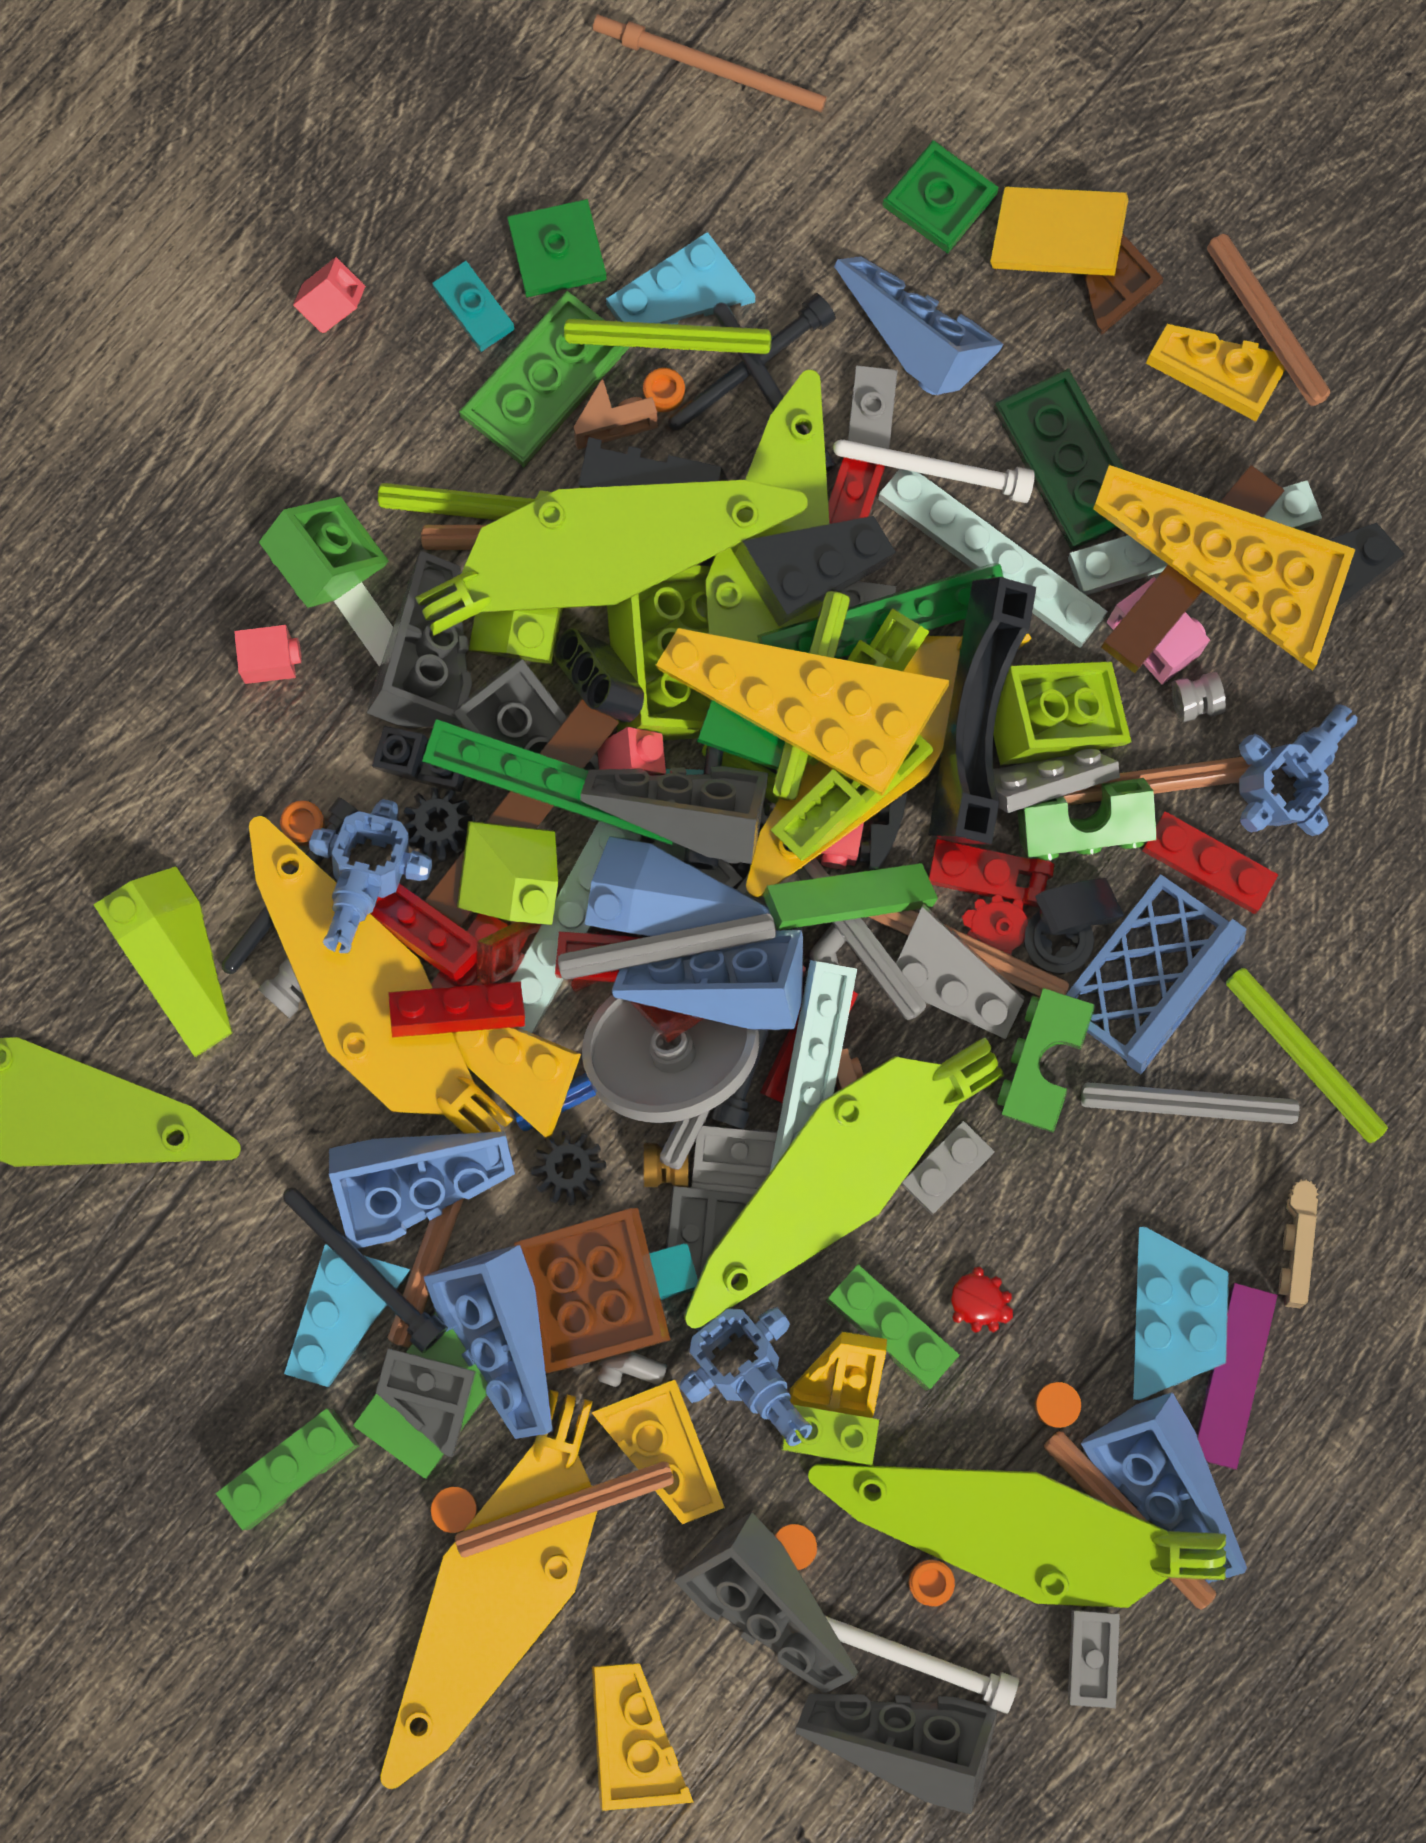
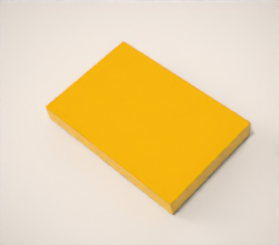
[990,187,1128,276]

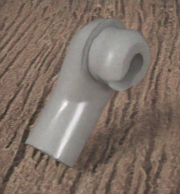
[809,923,846,965]
[597,1353,666,1387]

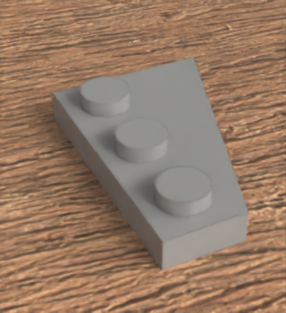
[993,749,1120,813]
[896,904,1025,1039]

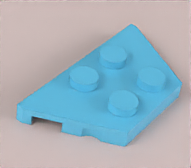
[1133,1227,1229,1400]

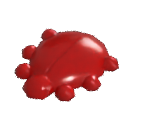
[962,894,1028,955]
[951,1266,1013,1333]

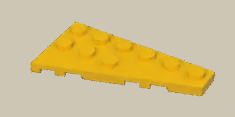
[1093,465,1355,671]
[656,628,949,796]

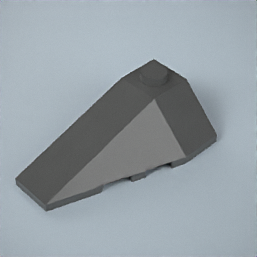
[366,551,472,728]
[454,657,599,822]
[580,766,768,864]
[674,1512,858,1693]
[796,1694,998,1815]

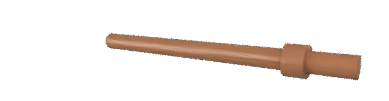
[593,14,827,113]

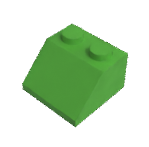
[259,496,389,608]

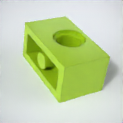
[781,1405,880,1465]

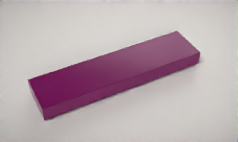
[1196,1283,1278,1470]

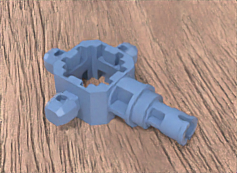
[1239,705,1357,836]
[309,799,432,954]
[679,1307,812,1446]

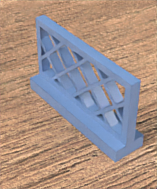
[1066,874,1247,1075]

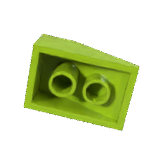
[993,662,1131,765]

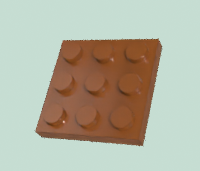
[514,1208,671,1374]

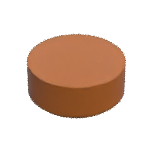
[643,368,685,412]
[280,801,325,846]
[1035,1382,1081,1428]
[431,1487,477,1533]
[774,1524,817,1570]
[908,1559,955,1606]

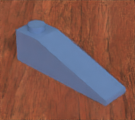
[834,257,1003,395]
[585,836,771,936]
[612,930,803,1030]
[329,1131,515,1248]
[423,1245,552,1439]
[1081,1392,1247,1583]

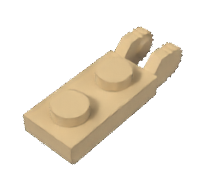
[1278,1179,1318,1308]

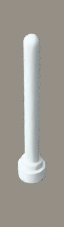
[833,439,1035,503]
[825,1616,1019,1714]

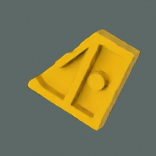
[789,1332,887,1418]

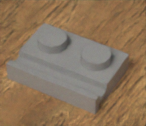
[691,1124,778,1195]

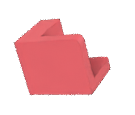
[293,257,366,333]

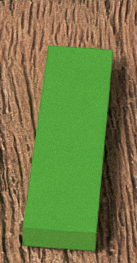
[763,863,938,930]

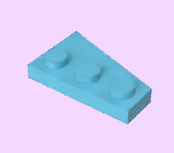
[606,232,756,324]
[284,1244,412,1387]

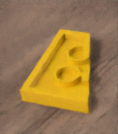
[1146,324,1285,422]
[452,1027,581,1137]
[591,1379,725,1524]
[592,1663,694,1811]

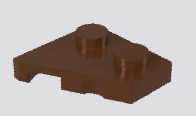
[1083,233,1163,335]

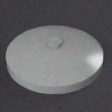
[582,994,759,1123]

